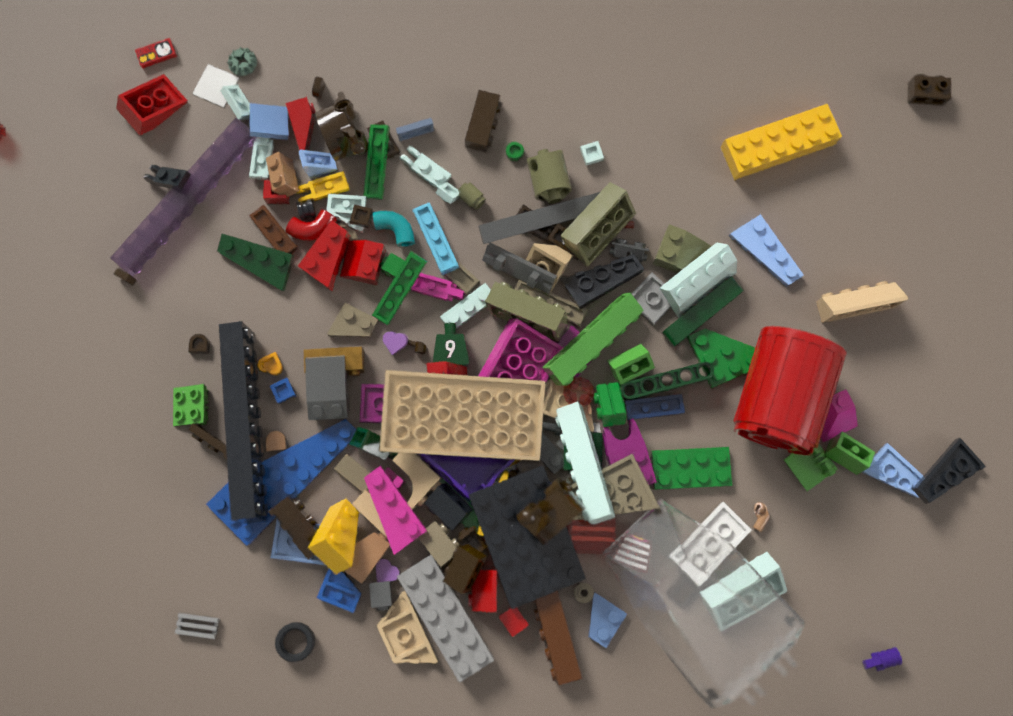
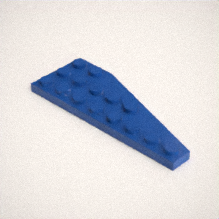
[206,419,356,546]

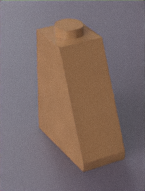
[344,532,390,584]

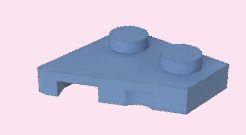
[589,592,627,648]

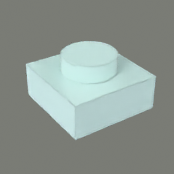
[580,141,604,166]
[436,182,460,204]

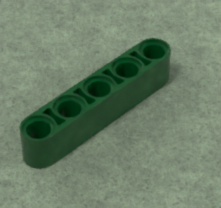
[662,276,744,347]
[621,362,714,400]

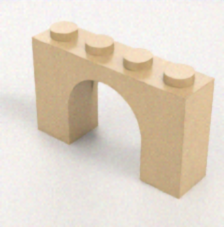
[352,452,442,537]

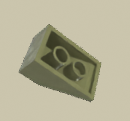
[653,224,712,274]

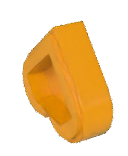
[257,352,283,376]

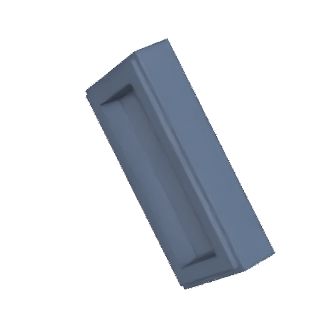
[396,118,434,141]

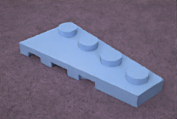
[729,214,804,287]

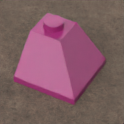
[821,389,858,442]

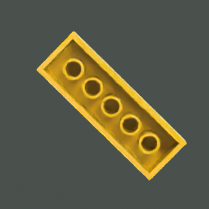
[720,104,842,180]

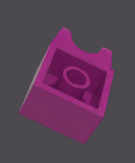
[602,418,656,485]

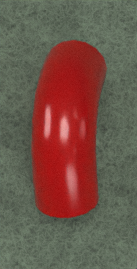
[285,210,337,241]

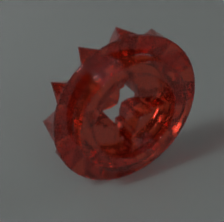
[563,377,594,407]

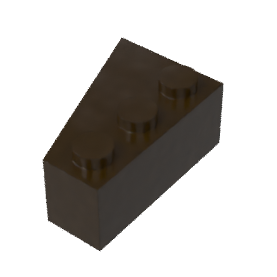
[268,496,318,560]

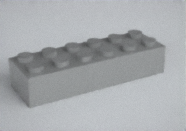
[397,555,494,683]

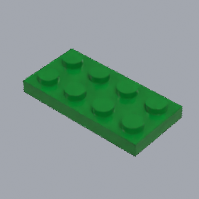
[651,447,732,490]

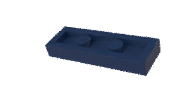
[624,394,685,421]

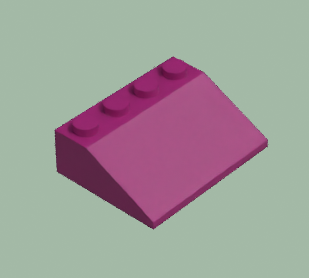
[478,318,563,383]

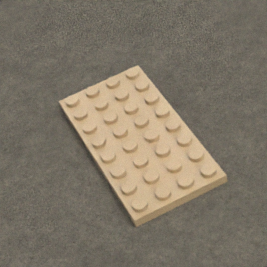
[380,370,545,461]

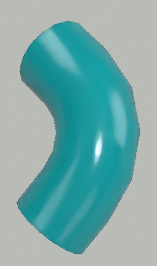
[373,211,415,247]

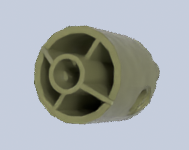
[527,149,572,204]

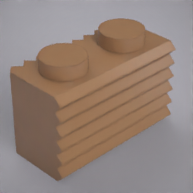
[266,152,300,197]

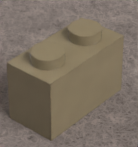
[418,521,460,569]

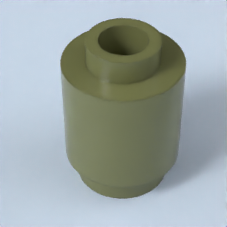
[458,182,486,210]

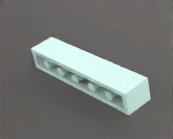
[555,402,615,525]

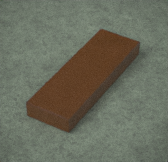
[249,205,298,254]

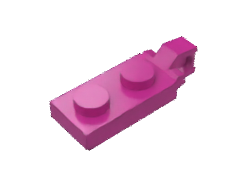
[411,273,465,302]

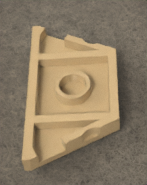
[543,379,594,432]
[377,591,438,663]

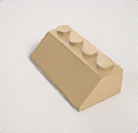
[816,281,908,323]

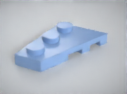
[862,443,923,498]

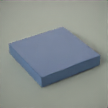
[249,103,289,140]

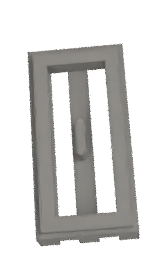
[175,613,220,639]

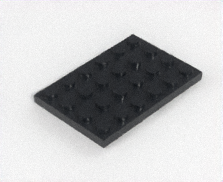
[468,466,586,609]

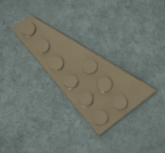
[572,454,660,521]

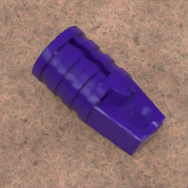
[862,647,902,671]

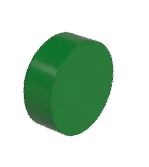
[506,142,524,161]

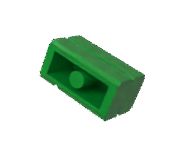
[593,382,626,427]

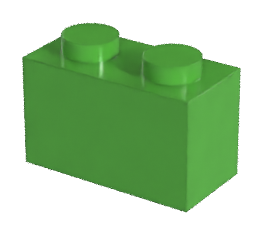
[607,344,655,385]
[824,431,875,475]

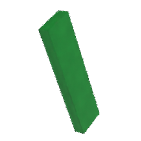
[363,124,390,200]
[372,251,428,326]

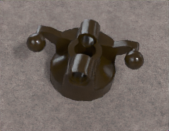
[315,92,368,162]
[517,477,586,546]

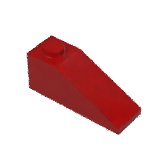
[285,97,316,151]

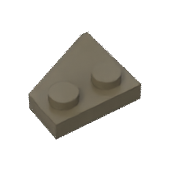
[327,303,379,338]

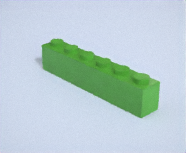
[542,293,644,386]

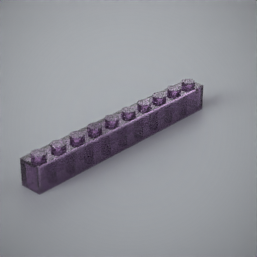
[110,118,257,276]

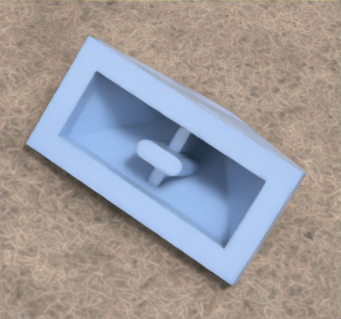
[299,150,337,179]

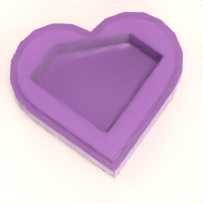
[383,332,408,355]
[376,559,400,582]

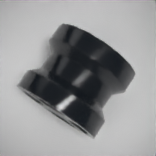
[296,199,316,220]

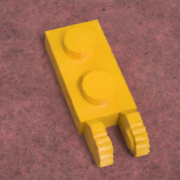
[297,171,350,203]

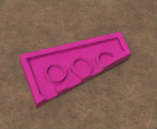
[364,466,427,555]

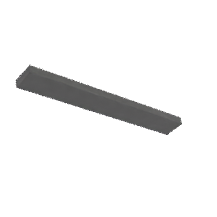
[478,192,600,245]

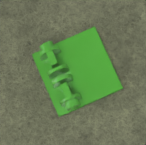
[173,384,209,426]
[784,444,838,491]

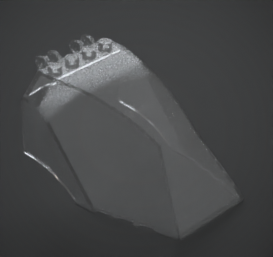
[603,499,805,708]

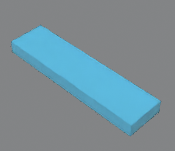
[413,202,459,275]

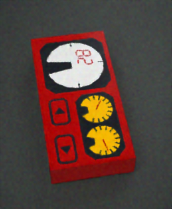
[135,38,177,69]

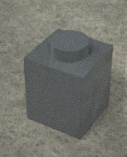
[369,581,393,611]

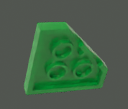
[687,329,755,389]

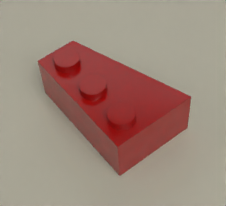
[298,220,351,291]

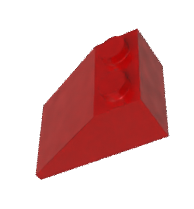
[116,74,188,136]

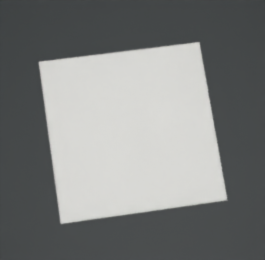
[193,64,239,107]

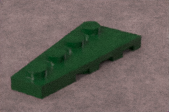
[217,233,294,291]

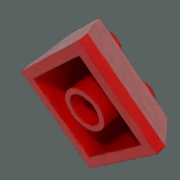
[340,240,386,286]
[468,570,496,612]

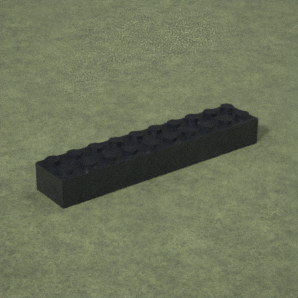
[219,321,268,524]

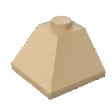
[526,243,573,292]

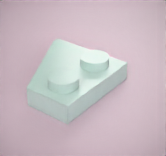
[327,194,367,233]

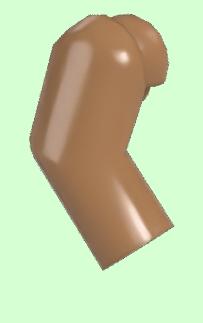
[753,502,770,532]

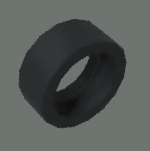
[275,622,315,662]

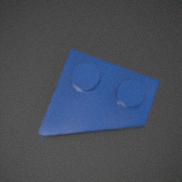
[317,568,362,613]

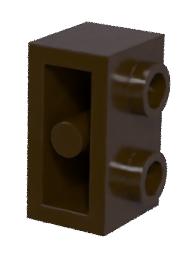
[908,74,951,106]
[442,544,487,594]

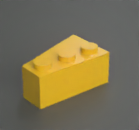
[308,498,359,574]

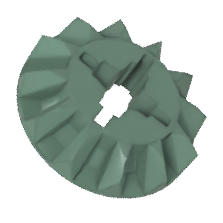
[227,47,257,76]

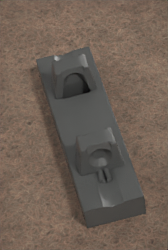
[482,243,557,294]

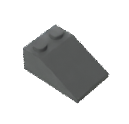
[305,355,350,420]

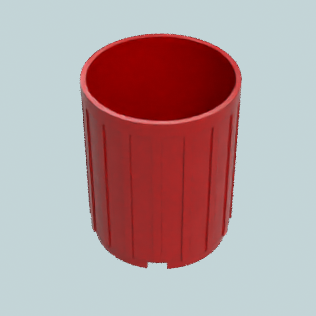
[733,326,847,456]

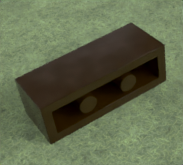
[465,90,503,152]

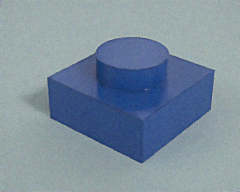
[270,378,296,404]

